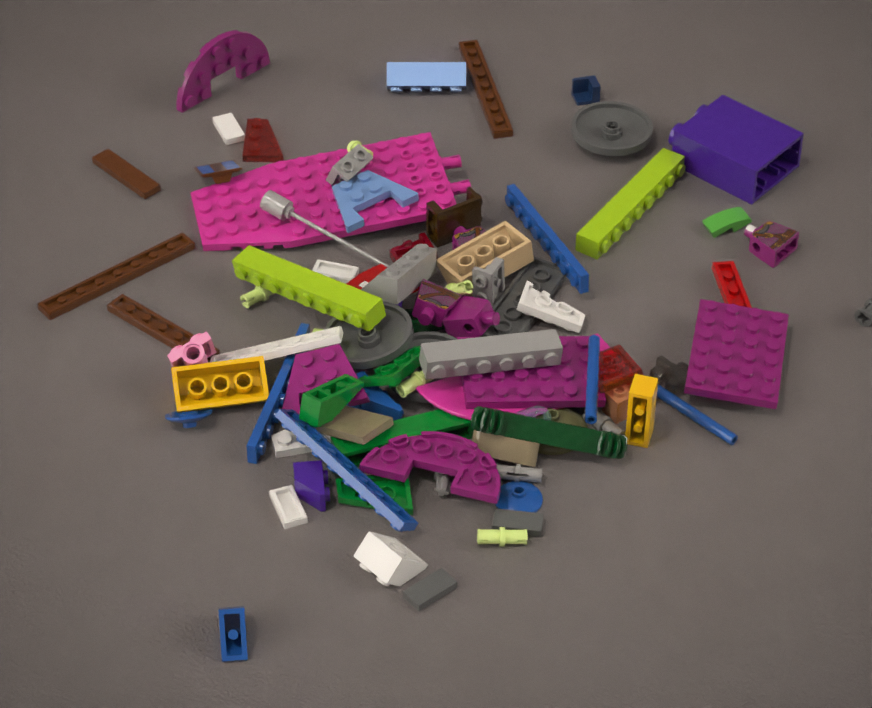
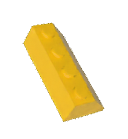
[171,356,269,413]

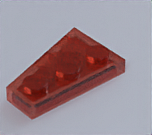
[242,118,284,162]
[599,344,643,393]

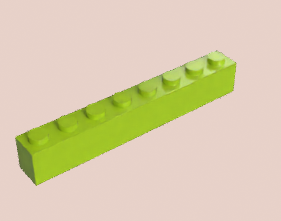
[575,148,686,259]
[232,245,386,331]

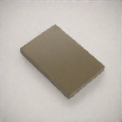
[314,406,394,445]

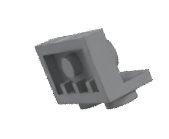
[326,144,373,185]
[472,257,505,307]

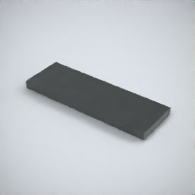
[480,256,567,337]

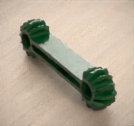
[471,406,628,459]

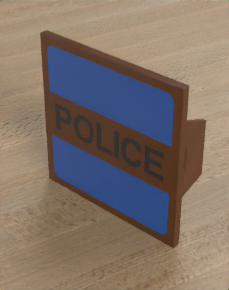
[194,160,242,184]

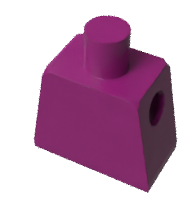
[442,295,500,338]

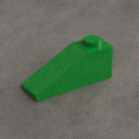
[299,374,364,428]

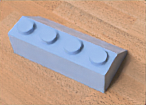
[387,62,466,92]

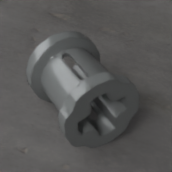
[854,298,872,327]

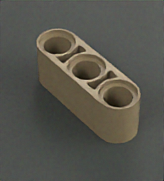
[472,430,540,467]

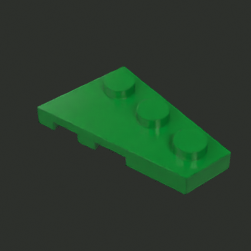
[359,346,421,387]
[336,475,413,515]

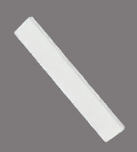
[209,326,343,363]

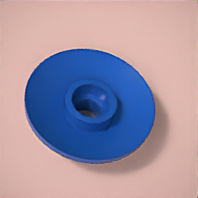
[165,409,212,428]
[495,481,543,513]

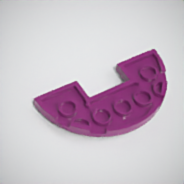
[176,30,270,113]
[359,431,500,504]

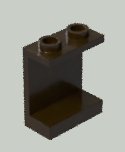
[426,187,483,248]

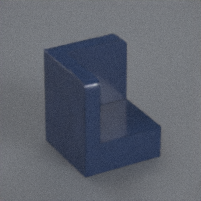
[571,75,601,106]

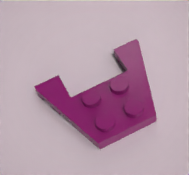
[282,344,370,414]

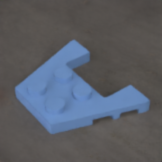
[332,170,419,233]

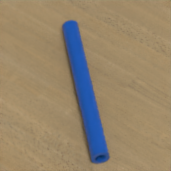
[585,335,600,424]
[657,384,738,445]

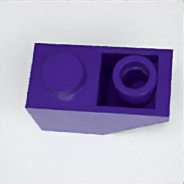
[293,460,330,512]

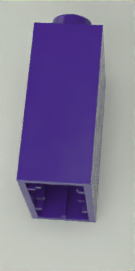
[668,95,804,205]

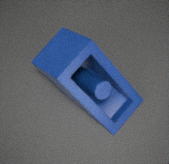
[218,606,248,662]

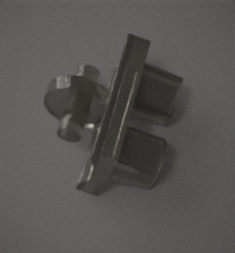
[649,355,688,396]

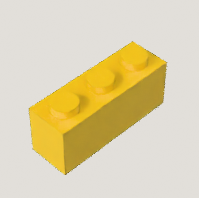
[625,374,658,448]

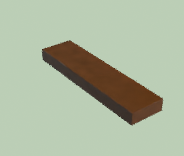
[92,149,161,199]

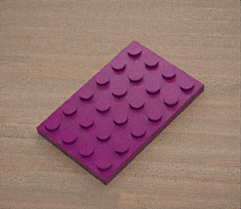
[684,299,789,409]
[457,336,606,409]

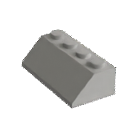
[361,244,437,305]

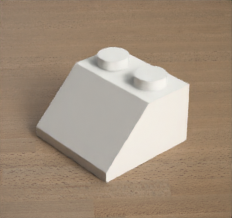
[354,531,428,587]

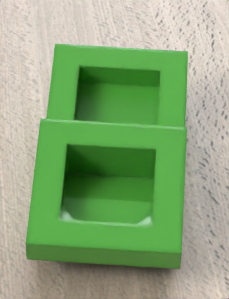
[702,207,752,238]

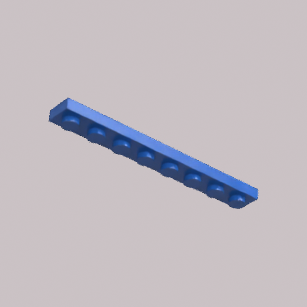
[505,184,589,294]
[246,323,310,464]
[275,409,418,532]

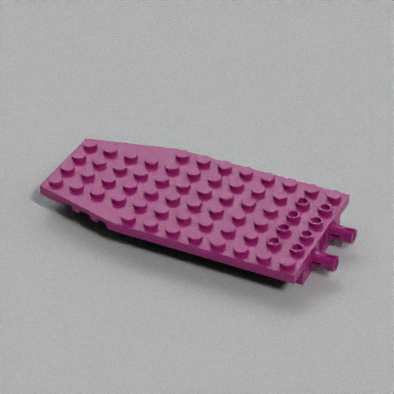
[190,132,471,251]

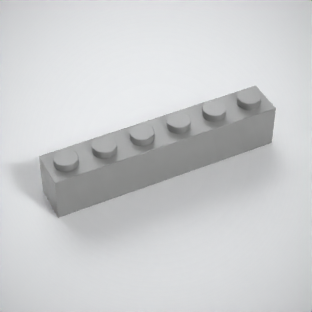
[419,329,563,380]

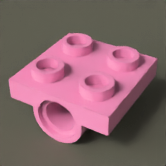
[167,331,216,367]

